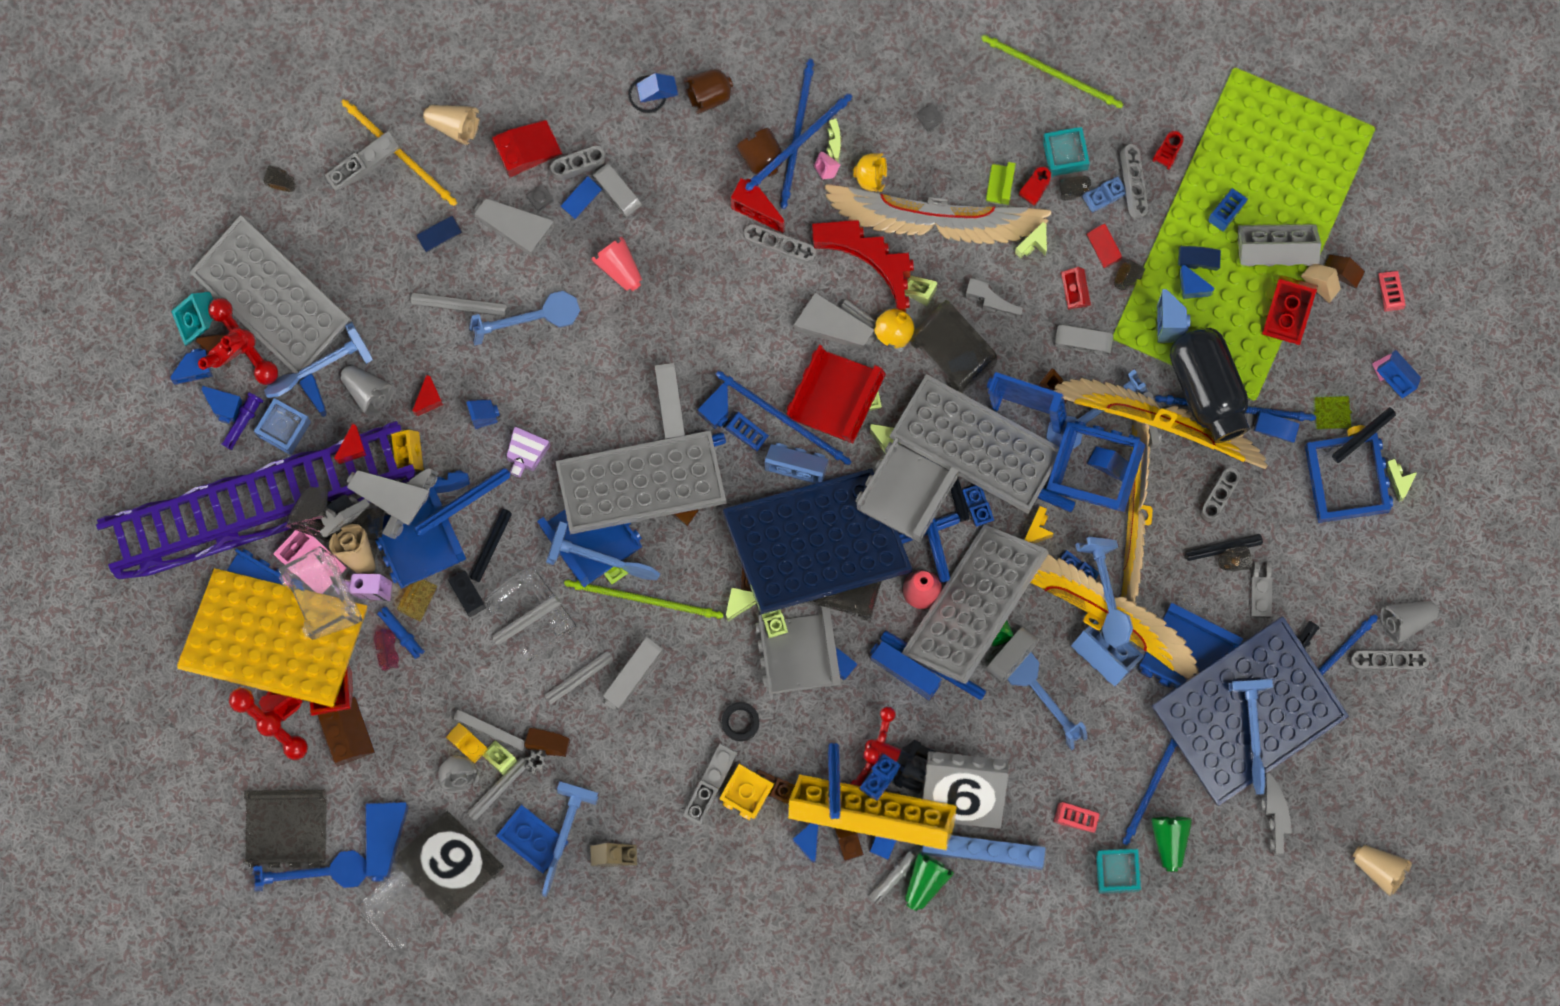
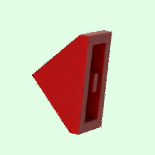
[412,375,443,416]
[334,423,367,464]

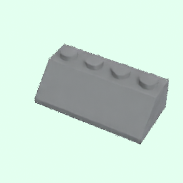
[1238,224,1321,266]

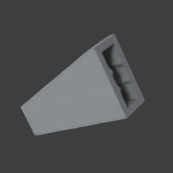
[474,199,555,257]
[794,293,876,350]
[655,363,685,439]
[347,470,430,525]
[603,637,664,711]

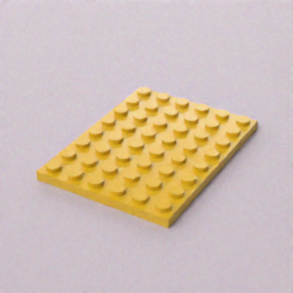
[177,568,367,707]

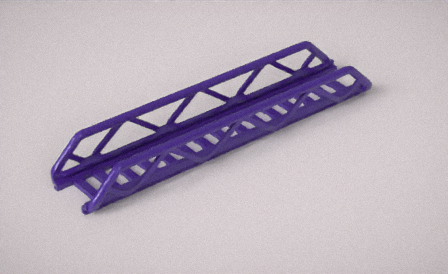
[96,421,416,579]

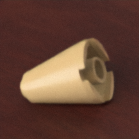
[423,105,479,145]
[329,524,376,574]
[1353,845,1412,896]

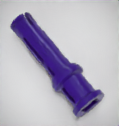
[221,392,264,450]

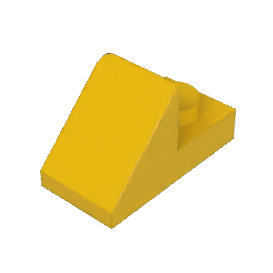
[1025,506,1054,544]
[446,723,488,764]

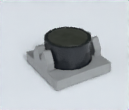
[320,495,370,537]

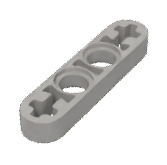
[1120,144,1148,219]
[744,224,816,264]
[1351,651,1430,670]
[453,710,525,752]

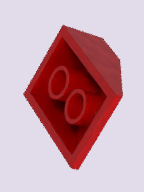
[492,120,562,177]
[730,178,785,234]
[1262,275,1318,345]
[310,664,353,716]

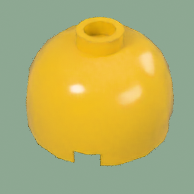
[853,153,887,192]
[874,308,914,348]

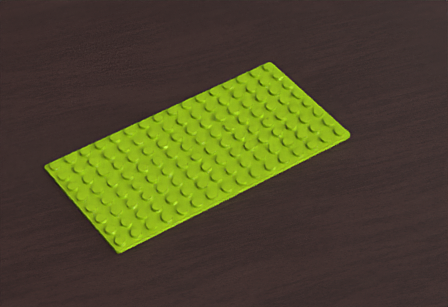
[1113,68,1375,401]

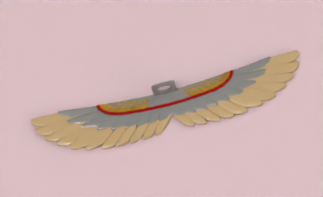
[825,185,1051,244]

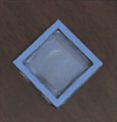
[254,398,311,455]

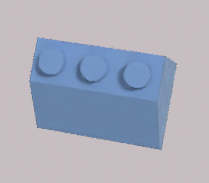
[1157,289,1190,343]
[765,443,828,484]
[1071,620,1144,686]

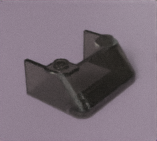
[286,485,384,542]

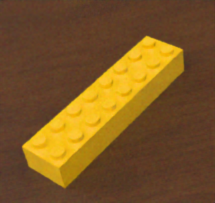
[788,774,956,850]

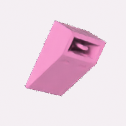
[274,525,347,594]

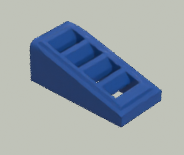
[1208,188,1248,231]
[299,374,327,417]
[724,412,769,451]

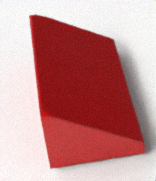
[1087,223,1122,268]
[1061,267,1091,309]

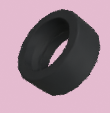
[722,702,760,742]

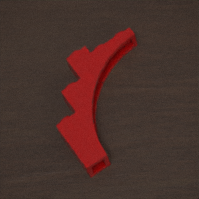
[812,220,914,312]

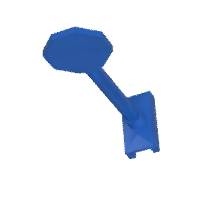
[253,850,367,892]

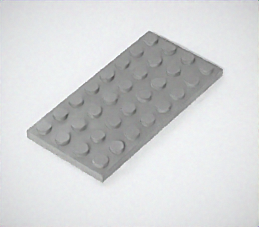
[190,215,352,373]
[889,374,1059,514]
[556,431,726,534]
[902,524,1049,684]

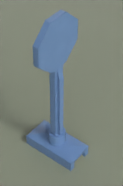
[469,291,580,346]
[264,322,373,398]
[1046,369,1148,450]
[546,521,660,580]
[1075,537,1133,648]
[1007,653,1087,751]
[1228,679,1273,795]
[542,782,598,897]

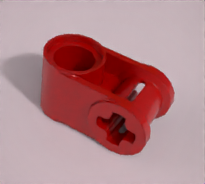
[1152,131,1184,170]
[1018,167,1051,206]

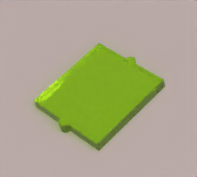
[1314,396,1352,430]

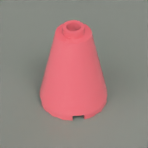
[591,236,642,292]
[903,570,942,609]

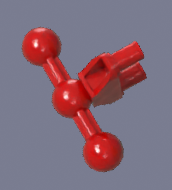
[198,298,278,385]
[229,688,308,761]

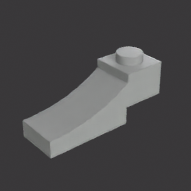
[966,277,1023,320]

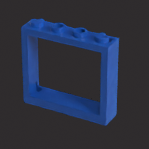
[1046,421,1146,512]
[1305,433,1393,523]

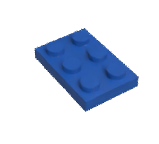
[496,805,569,874]

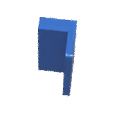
[1377,350,1421,399]

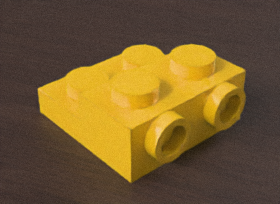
[719,764,774,820]

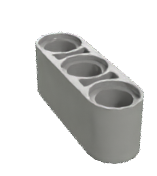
[551,146,606,181]
[592,163,642,218]
[1054,325,1113,356]
[1201,468,1240,522]
[987,627,1039,683]

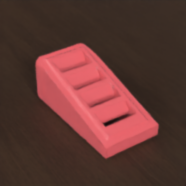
[1378,271,1406,312]
[1054,802,1100,833]

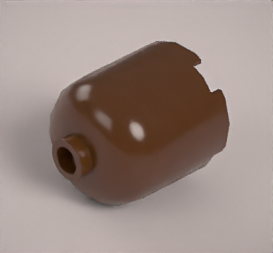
[684,69,733,114]
[737,128,783,177]

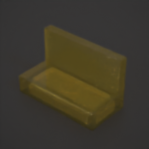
[397,579,438,622]

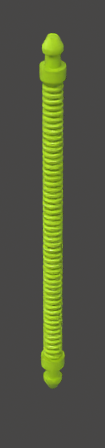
[981,35,1123,108]
[564,579,724,619]

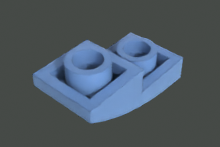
[1082,177,1126,212]

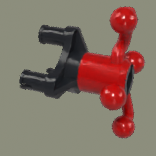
[849,707,937,794]

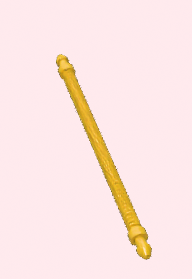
[341,99,457,206]

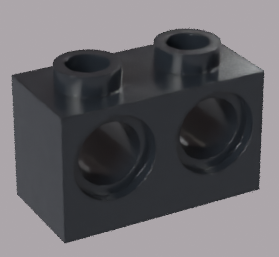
[448,570,486,618]

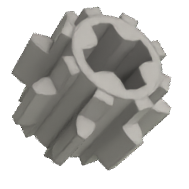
[525,750,549,775]

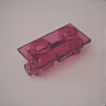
[374,628,399,671]

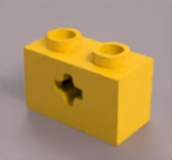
[391,430,424,472]

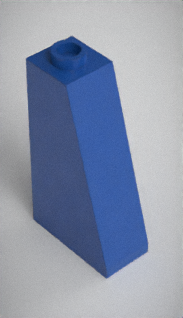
[870,641,942,701]
[366,802,408,882]

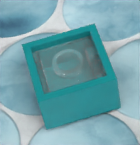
[1043,127,1090,177]
[1096,849,1141,894]

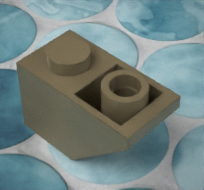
[590,843,637,867]

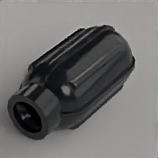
[1170,328,1250,443]

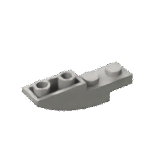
[325,131,401,191]
[383,468,438,539]
[683,743,738,825]
[1261,773,1292,856]

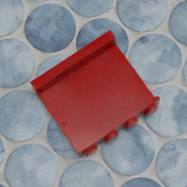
[786,345,886,444]

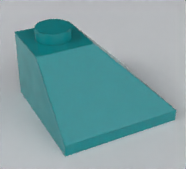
[171,292,213,346]

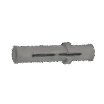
[868,852,916,905]

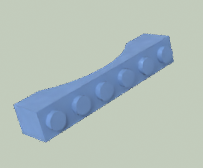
[922,835,1046,870]

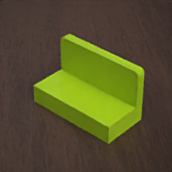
[986,162,1016,205]

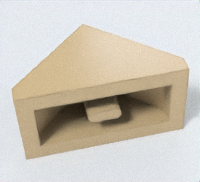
[1301,264,1341,303]

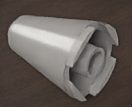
[341,365,394,417]
[1380,601,1439,644]

